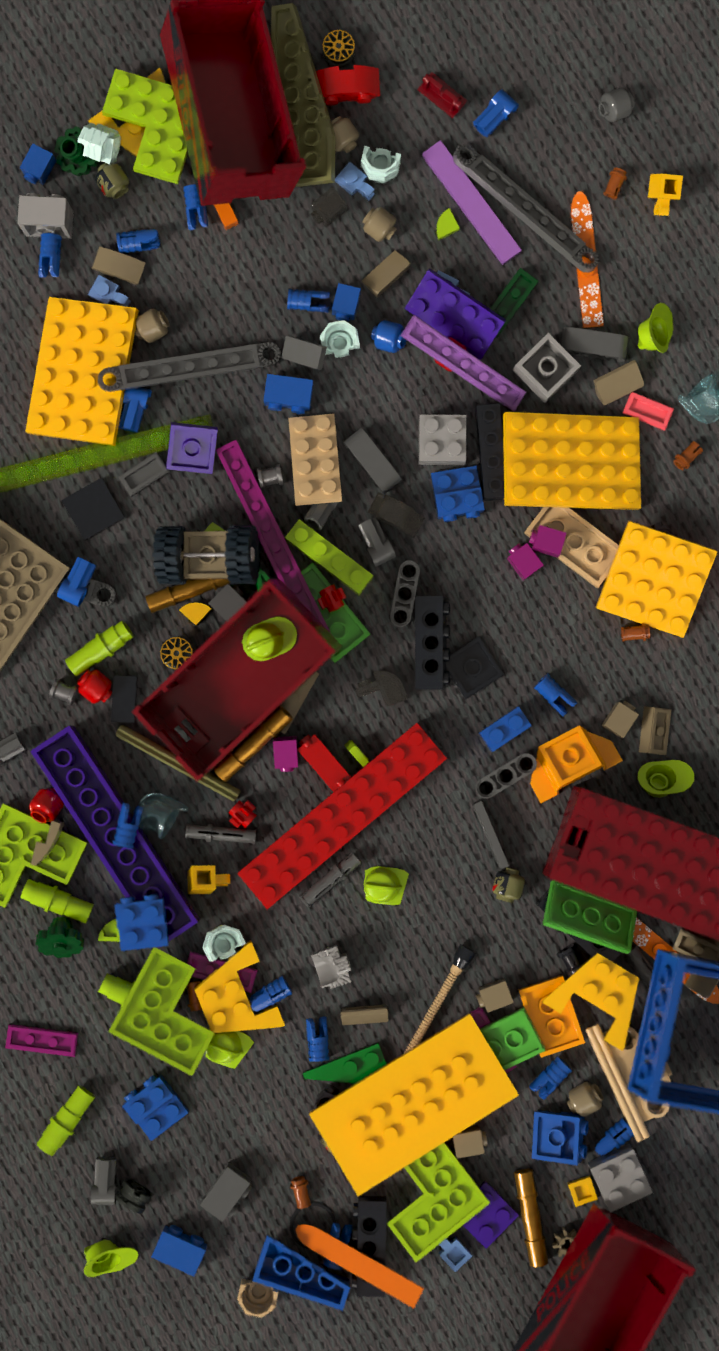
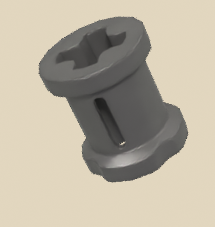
[257,464,284,489]
[49,678,79,706]

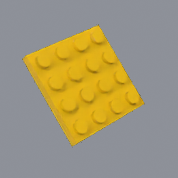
[596,520,717,638]

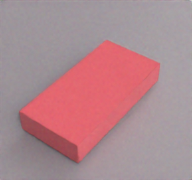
[622,392,674,431]

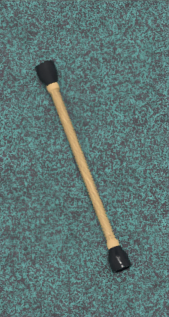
[404,944,476,1053]

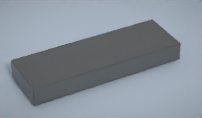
[472,800,509,869]

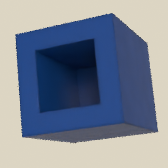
[20,143,56,185]
[332,283,361,322]

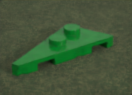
[303,1042,387,1084]

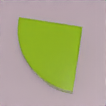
[436,208,460,240]
[344,740,369,767]
[98,919,120,942]

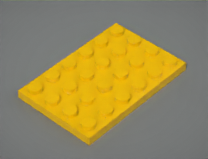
[25,297,139,446]
[503,412,641,510]

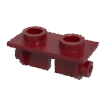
[417,72,467,118]

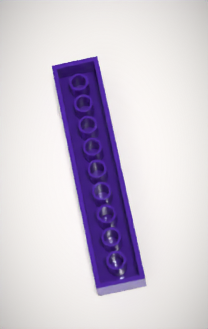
[30,725,200,948]

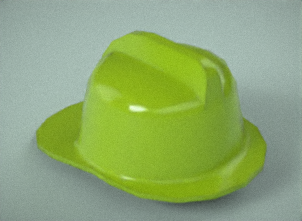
[638,303,673,353]
[242,617,297,661]
[638,760,694,798]
[364,866,409,905]
[206,1029,254,1068]
[84,1240,138,1277]

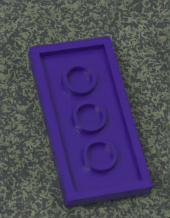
[405,269,506,360]

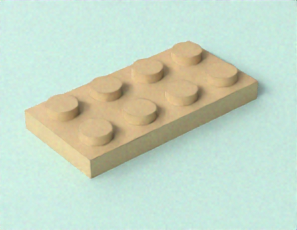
[288,414,342,506]
[524,507,619,588]

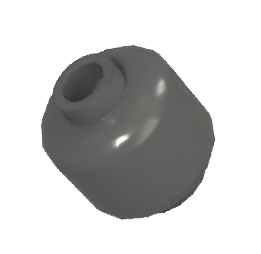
[598,88,635,122]

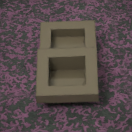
[91,247,145,285]
[31,820,64,866]

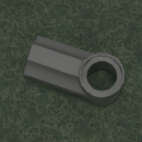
[304,493,343,530]
[358,517,396,567]
[0,733,26,766]
[91,1157,117,1206]

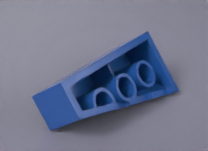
[253,1234,350,1311]

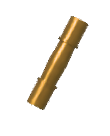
[145,579,230,613]
[214,706,293,782]
[514,1168,548,1267]

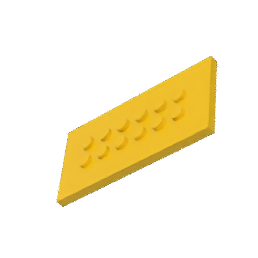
[309,1013,519,1196]

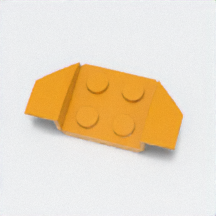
[530,725,623,804]

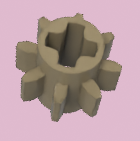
[552,1227,576,1257]

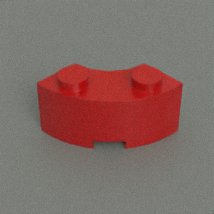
[316,65,380,105]

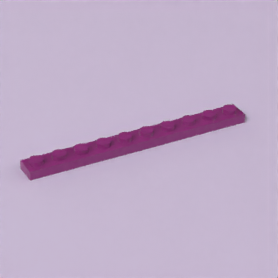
[216,440,331,633]

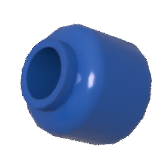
[371,320,406,353]

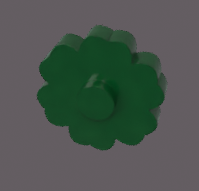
[54,127,99,176]
[35,917,84,958]

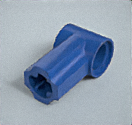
[473,89,519,137]
[119,387,151,433]
[57,557,96,607]

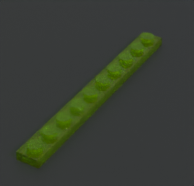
[0,414,214,493]

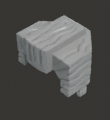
[311,945,351,989]

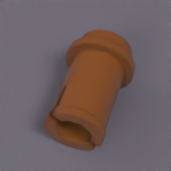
[603,167,627,200]
[673,441,703,471]
[621,623,650,642]
[187,981,202,1011]
[290,1176,311,1209]

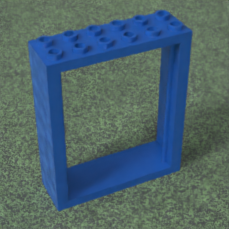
[627,949,719,1114]

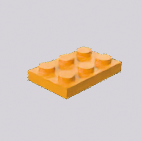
[518,975,585,1058]

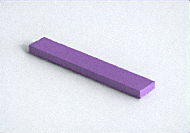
[422,140,522,265]
[401,316,526,412]

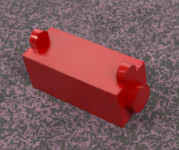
[297,734,351,792]

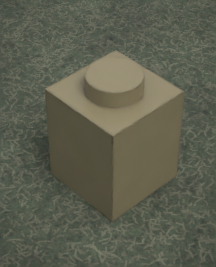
[601,701,639,738]
[476,978,514,1013]
[453,1126,488,1159]

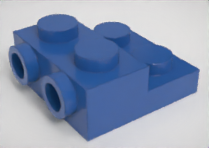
[431,466,485,522]
[115,894,169,951]
[122,1074,189,1141]
[532,1110,589,1165]

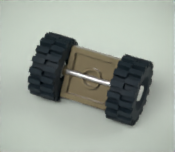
[153,525,260,585]

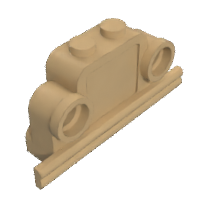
[585,1024,672,1142]

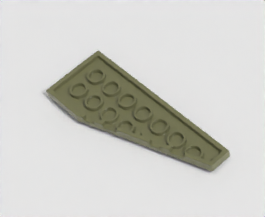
[271,3,336,187]

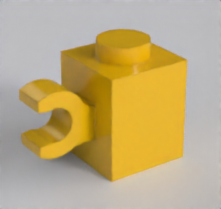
[648,174,683,216]
[187,866,230,894]

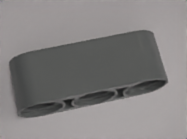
[561,327,629,362]
[343,428,402,495]
[390,560,420,628]
[476,753,537,798]

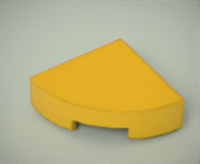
[179,602,212,626]

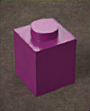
[529,525,567,558]
[507,543,544,581]
[273,736,299,772]

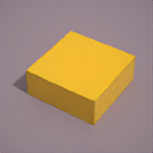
[568,1176,598,1207]

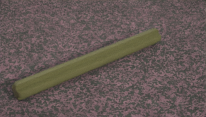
[116,725,241,801]

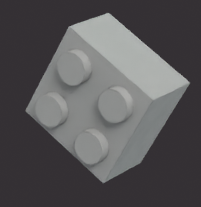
[18,193,73,239]
[513,333,581,403]
[419,415,466,465]
[587,1144,653,1212]

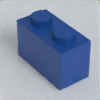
[264,374,314,414]
[478,706,532,752]
[151,1225,208,1277]

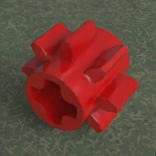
[317,584,346,613]
[228,800,257,828]

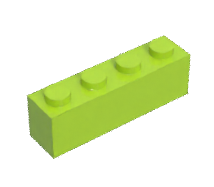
[285,519,373,596]

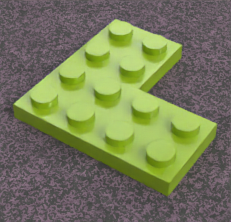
[102,69,188,184]
[0,803,88,908]
[108,947,215,1076]
[387,1142,490,1262]

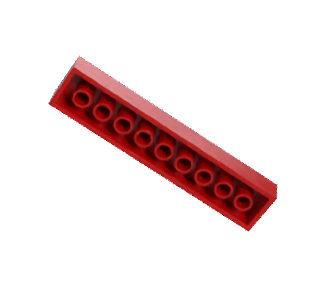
[237,723,447,909]

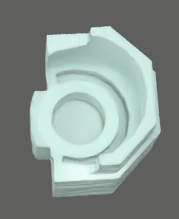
[78,123,121,164]
[361,146,401,184]
[320,320,360,358]
[202,925,246,962]

